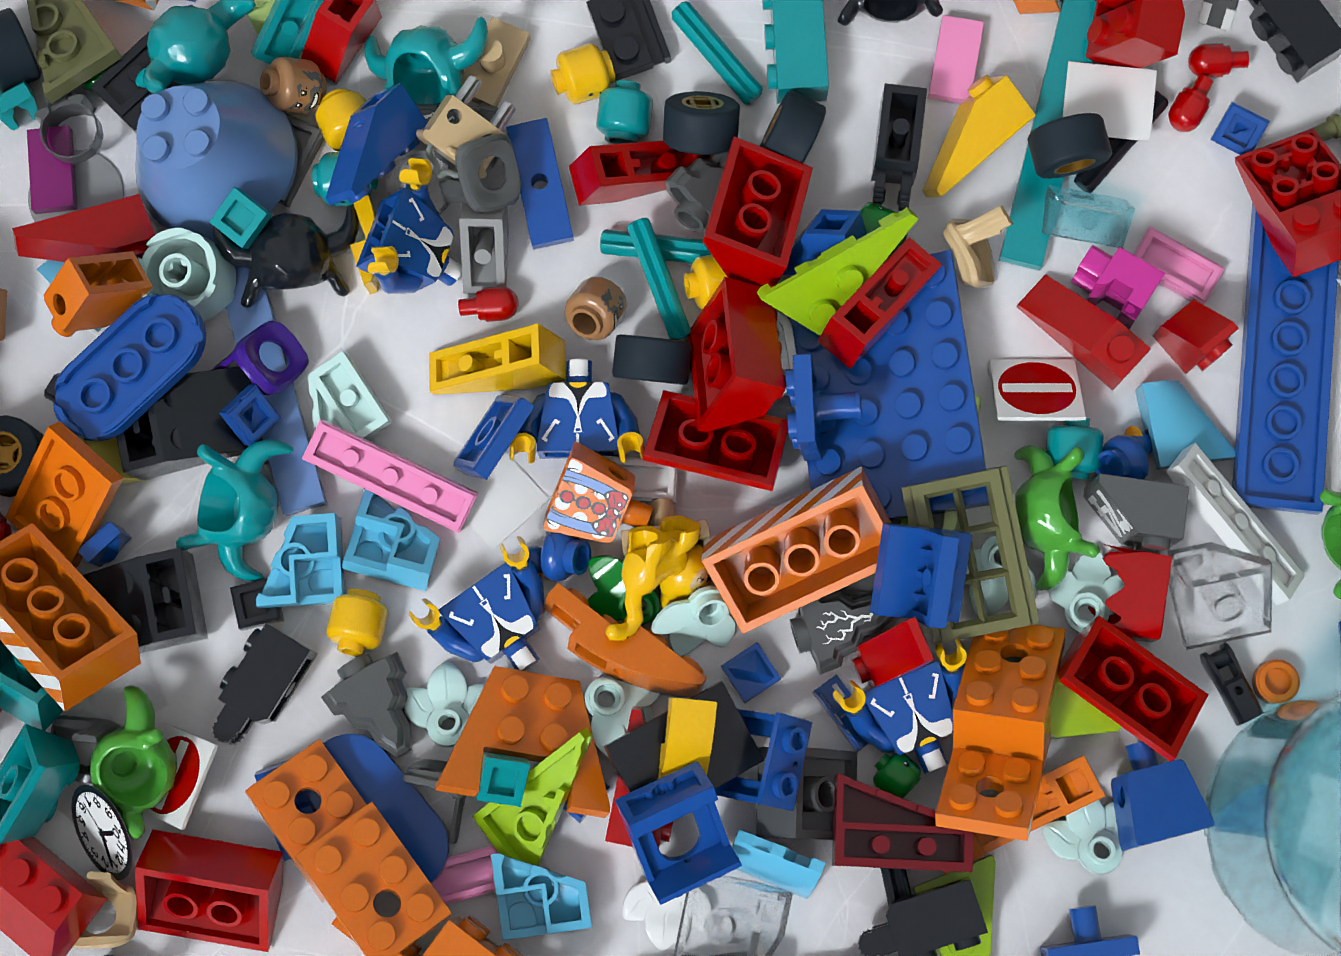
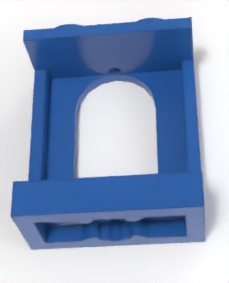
[715,708,813,811]
[615,761,742,905]

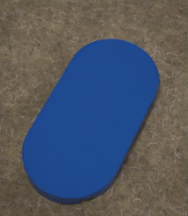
[53,294,206,441]
[307,734,450,883]

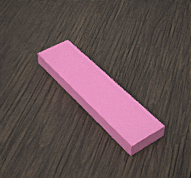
[302,419,479,533]

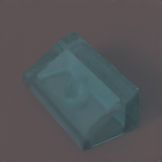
[1042,185,1135,249]

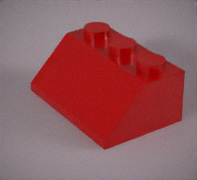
[702,136,813,288]
[688,277,786,432]
[643,390,788,491]
[1058,615,1209,762]
[135,829,283,952]
[0,837,108,956]

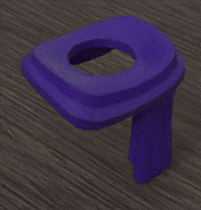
[212,321,309,396]

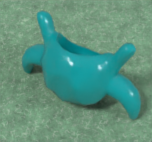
[135,0,256,94]
[365,17,488,105]
[176,440,294,581]

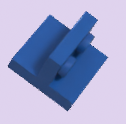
[870,523,972,629]

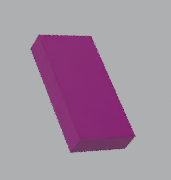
[27,125,77,214]

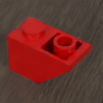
[301,0,382,84]
[1152,299,1239,374]

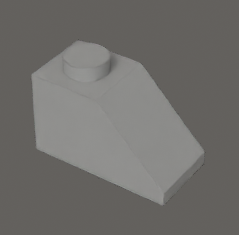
[459,203,509,294]

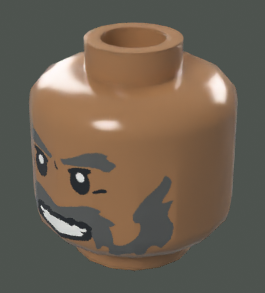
[260,56,327,114]
[564,277,627,340]

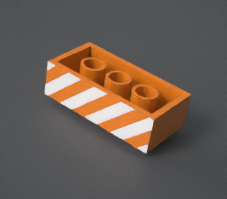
[701,466,892,634]
[0,523,141,712]

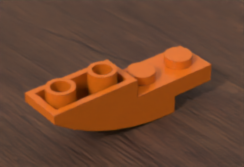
[545,583,707,697]

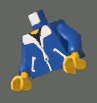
[356,158,462,294]
[510,359,645,464]
[409,536,545,671]
[833,639,967,774]

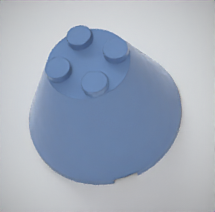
[135,80,298,242]

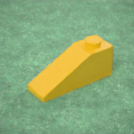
[922,75,1036,197]
[429,323,566,395]

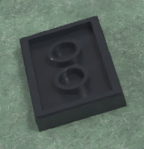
[603,681,765,793]

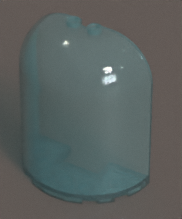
[1204,689,1341,956]

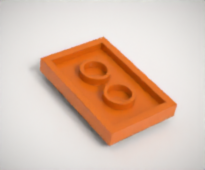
[5,421,124,568]

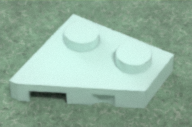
[308,350,393,440]

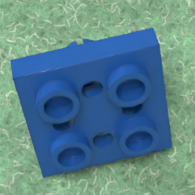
[785,354,862,461]

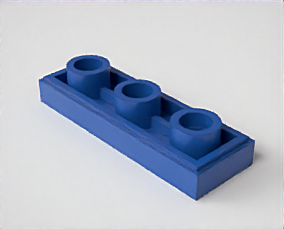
[506,118,574,250]

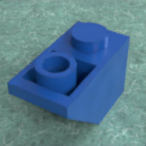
[783,209,866,275]

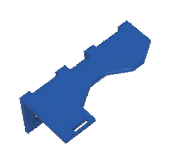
[812,674,869,752]

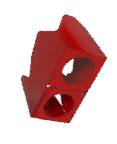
[1088,544,1172,642]

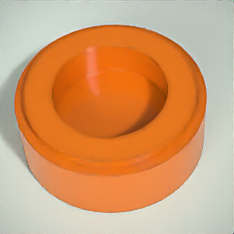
[1252,659,1300,704]

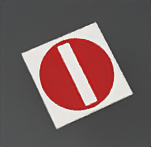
[989,359,1086,421]
[144,722,218,830]

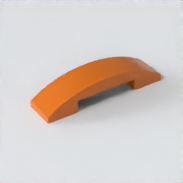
[943,755,1106,875]

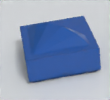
[1210,101,1270,155]
[219,384,281,446]
[78,522,132,568]
[721,642,781,704]

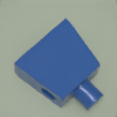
[1111,741,1215,851]

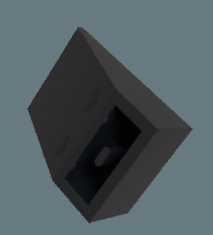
[116,367,263,481]
[83,547,208,653]

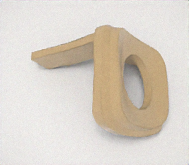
[943,205,1013,288]
[72,871,137,949]

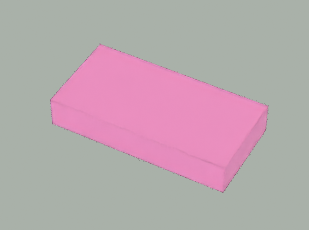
[928,15,984,104]
[1133,226,1225,305]
[431,846,499,904]

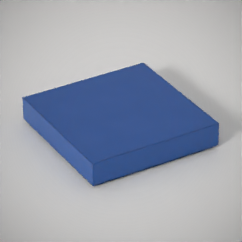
[453,395,535,480]

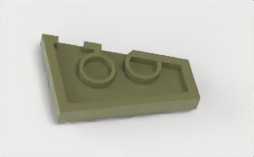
[27,0,122,104]

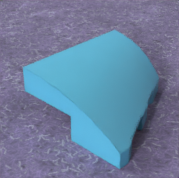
[1135,380,1235,470]
[342,489,440,591]
[256,513,345,608]
[732,829,826,899]
[491,853,592,941]

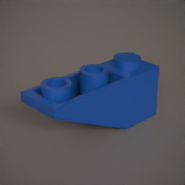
[326,83,428,205]

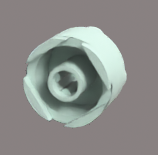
[138,228,236,321]

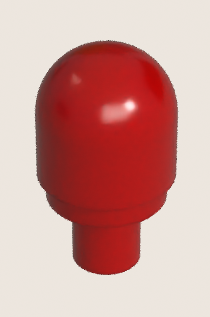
[1188,43,1249,78]
[1168,74,1214,132]
[458,286,519,322]

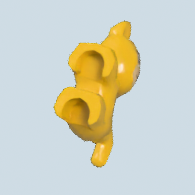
[605,515,712,641]

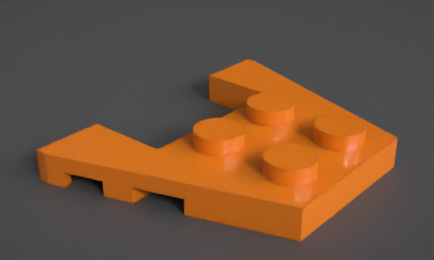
[435,666,610,818]

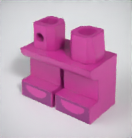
[1071,244,1165,330]

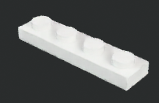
[1166,443,1305,606]

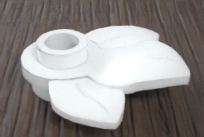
[623,881,712,950]

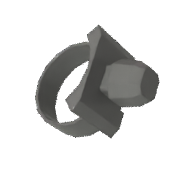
[34,92,104,164]

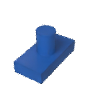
[1040,905,1140,956]

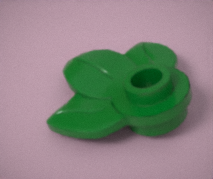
[587,555,661,625]

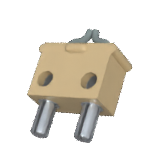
[416,75,516,179]

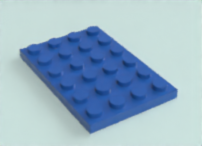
[787,250,990,521]

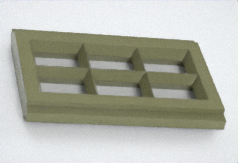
[901,465,1040,644]

